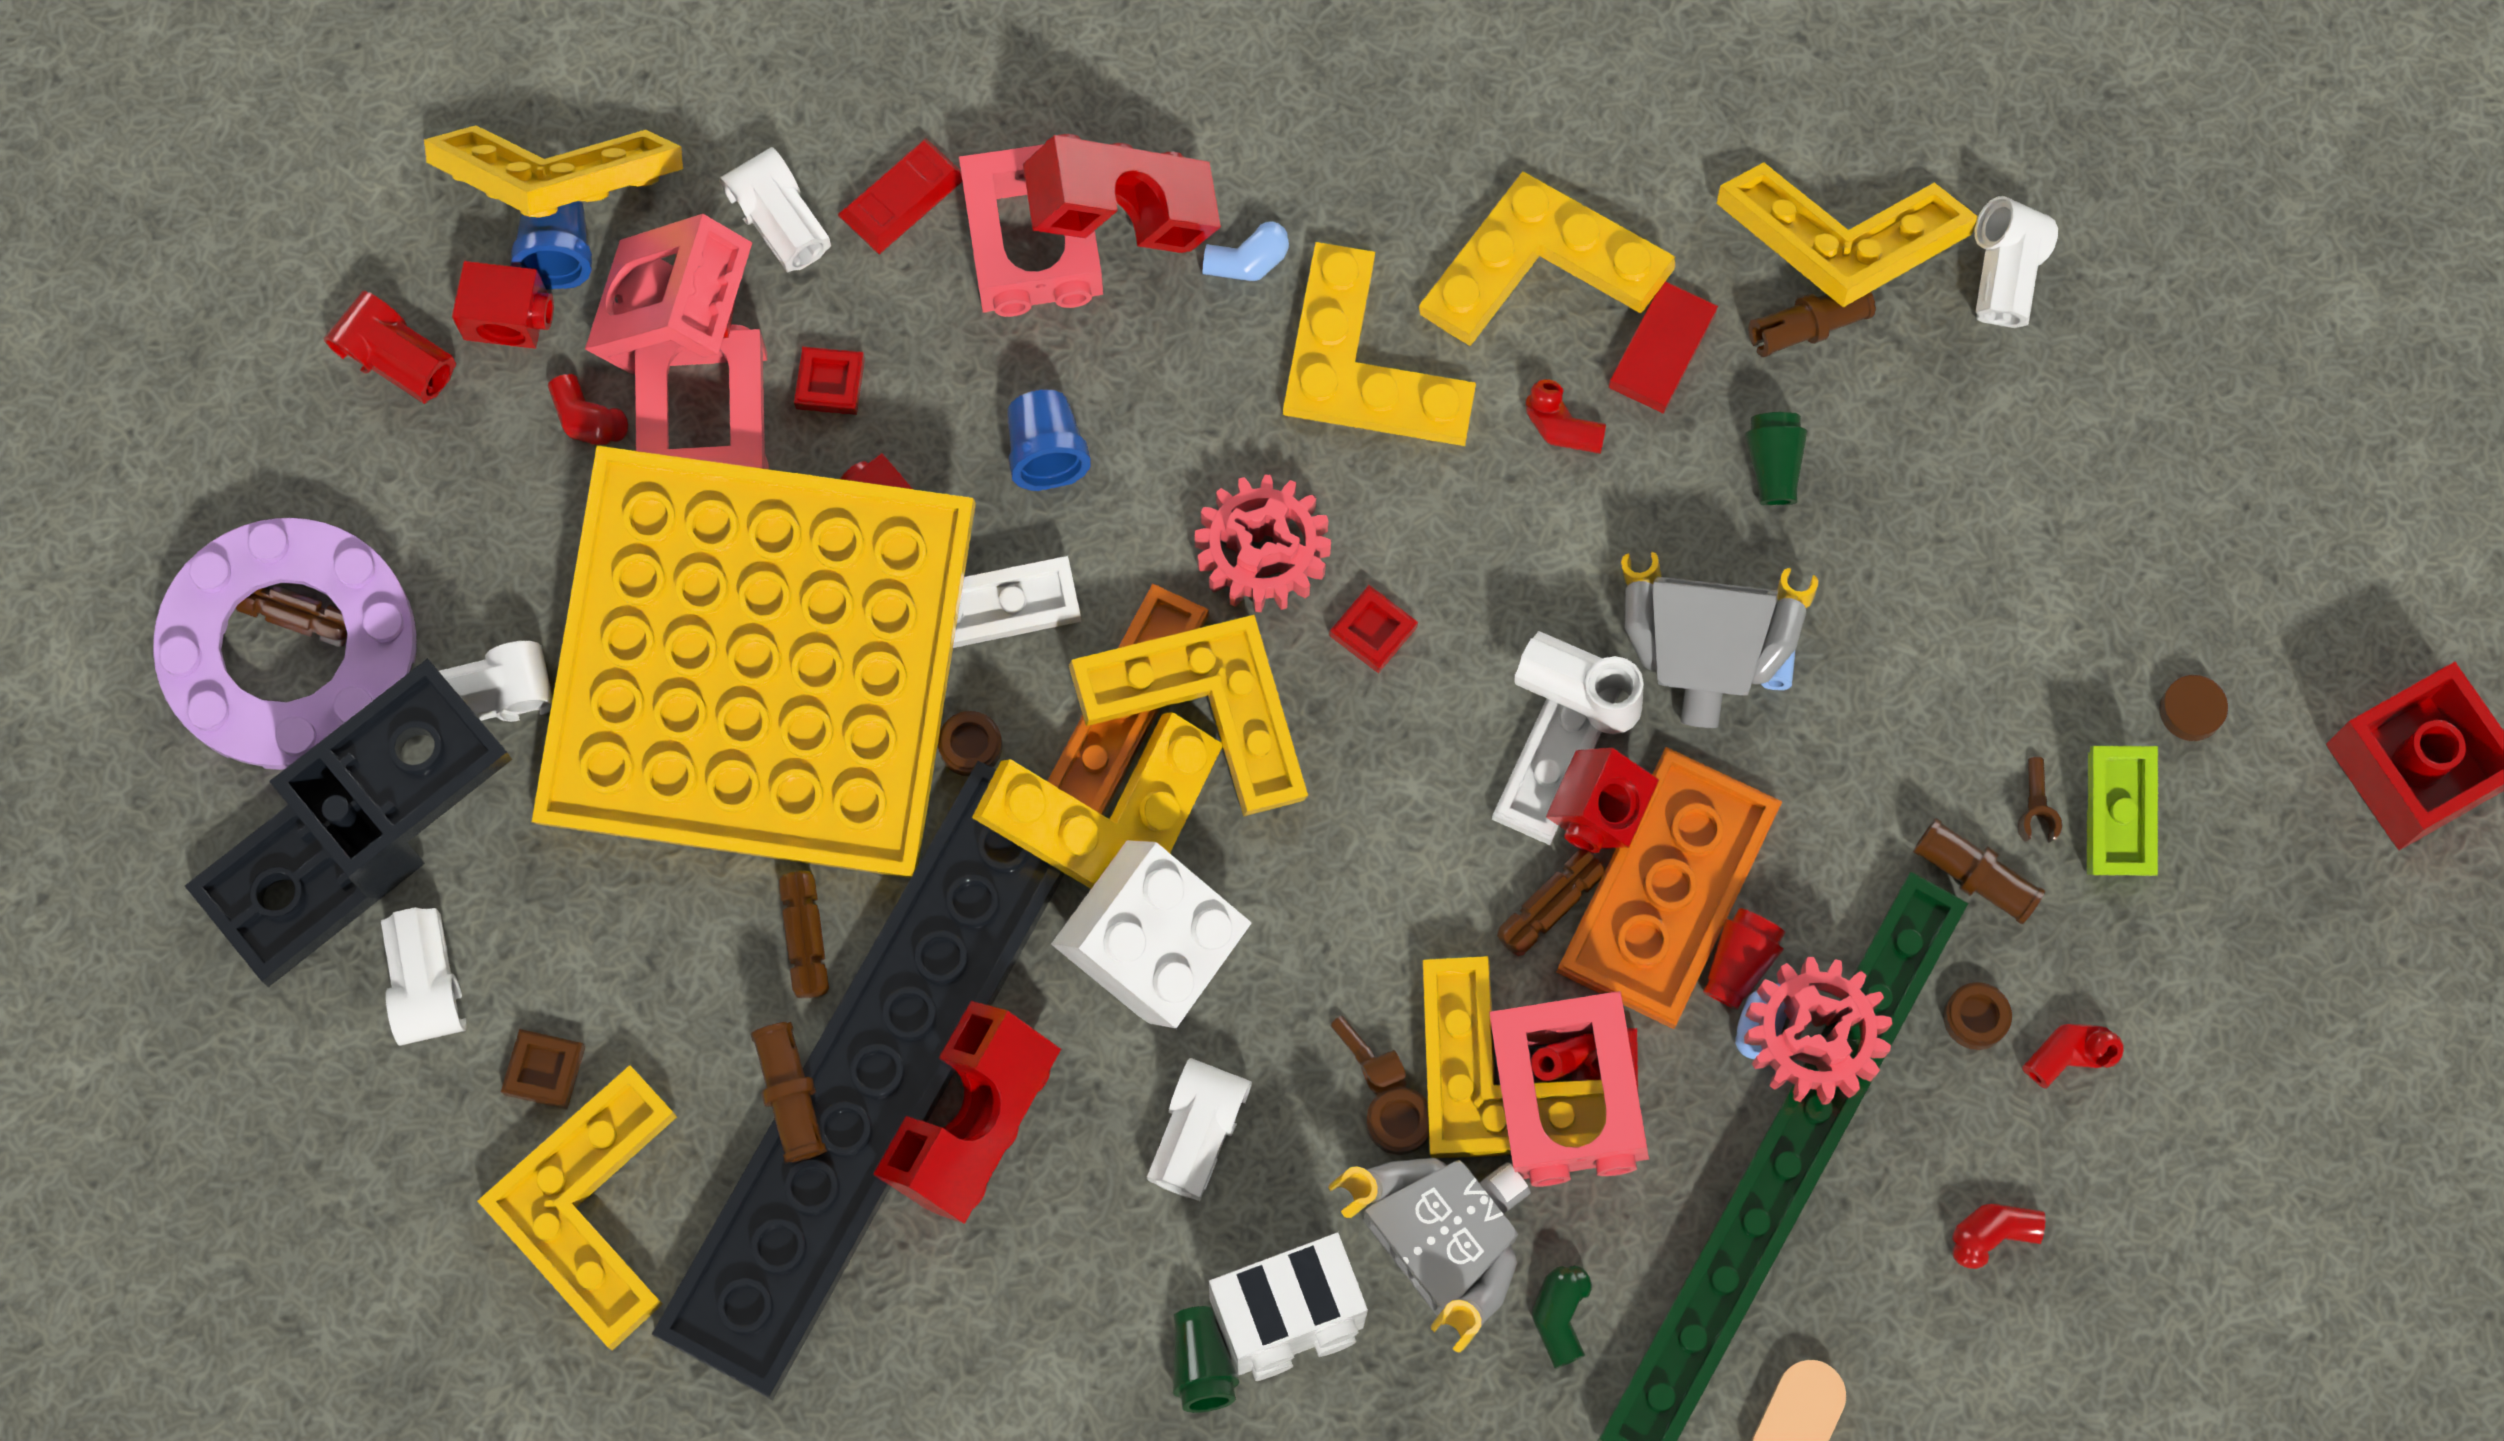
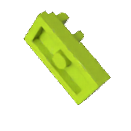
[2087,746,2158,876]

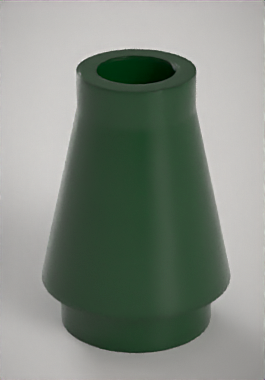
[1745,412,1808,505]
[1173,1306,1240,1413]

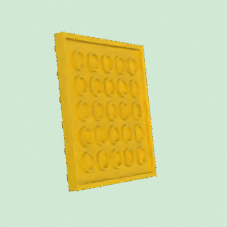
[531,446,976,878]

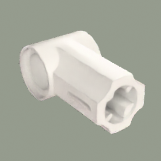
[719,147,831,273]
[1974,196,2058,328]
[1515,631,1644,734]
[439,641,553,722]
[381,907,467,1046]
[1147,1058,1252,1201]

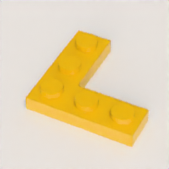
[424,125,683,217]
[1716,162,1978,307]
[1419,171,1675,346]
[1283,242,1476,446]
[1069,615,1308,817]
[972,712,1223,889]
[1423,956,1606,1158]
[477,1065,677,1351]

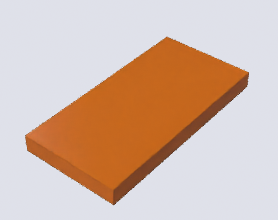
[1556,747,1782,1029]

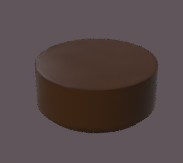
[2159,675,2228,741]
[938,711,1003,777]
[1943,982,2012,1050]
[1366,1087,1429,1155]

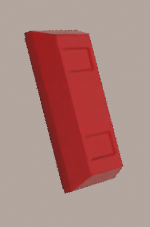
[838,138,963,255]

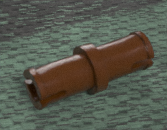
[1748,292,1876,357]
[1913,818,2045,924]
[750,1022,827,1163]

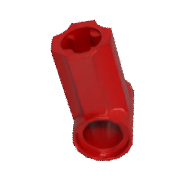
[323,291,457,404]

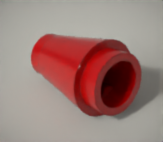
[1703,908,1786,1010]

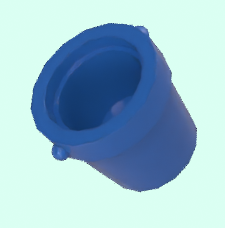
[510,201,592,290]
[1007,389,1091,491]

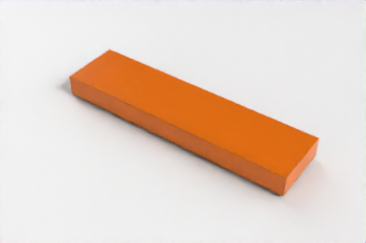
[1047,583,1209,816]

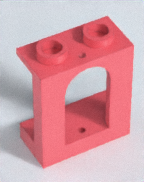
[959,144,1103,317]
[585,214,752,374]
[635,324,769,469]
[1489,991,1649,1187]

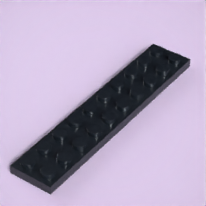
[652,761,1065,1401]

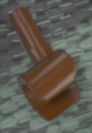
[2017,757,2062,843]
[1331,1016,1406,1095]

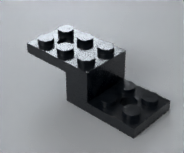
[185,658,512,988]

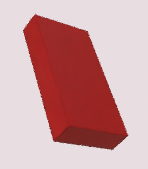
[1608,281,1718,414]

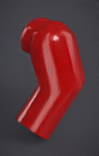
[547,374,629,445]
[1525,379,1606,454]
[2022,1024,2124,1089]
[1952,1204,2046,1269]

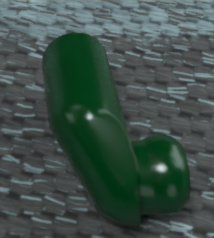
[1532,1265,1592,1369]

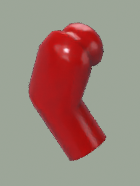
[1531,1032,1601,1081]

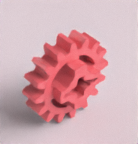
[1195,475,1331,612]
[1744,957,1892,1105]

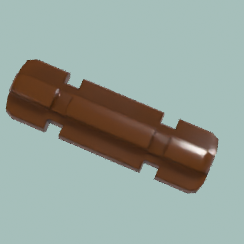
[235,586,348,647]
[1497,849,1605,956]
[779,871,829,998]

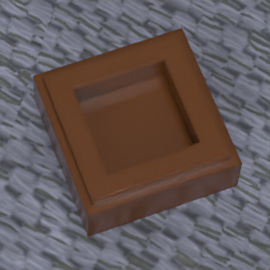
[501,1029,586,1110]

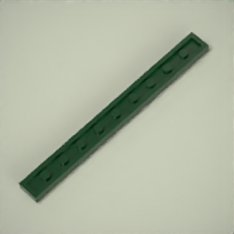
[1597,872,1969,1441]

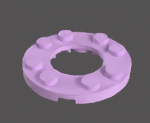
[153,518,416,770]

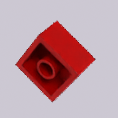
[2326,661,2504,851]

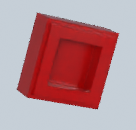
[794,346,865,415]
[1329,585,1418,674]

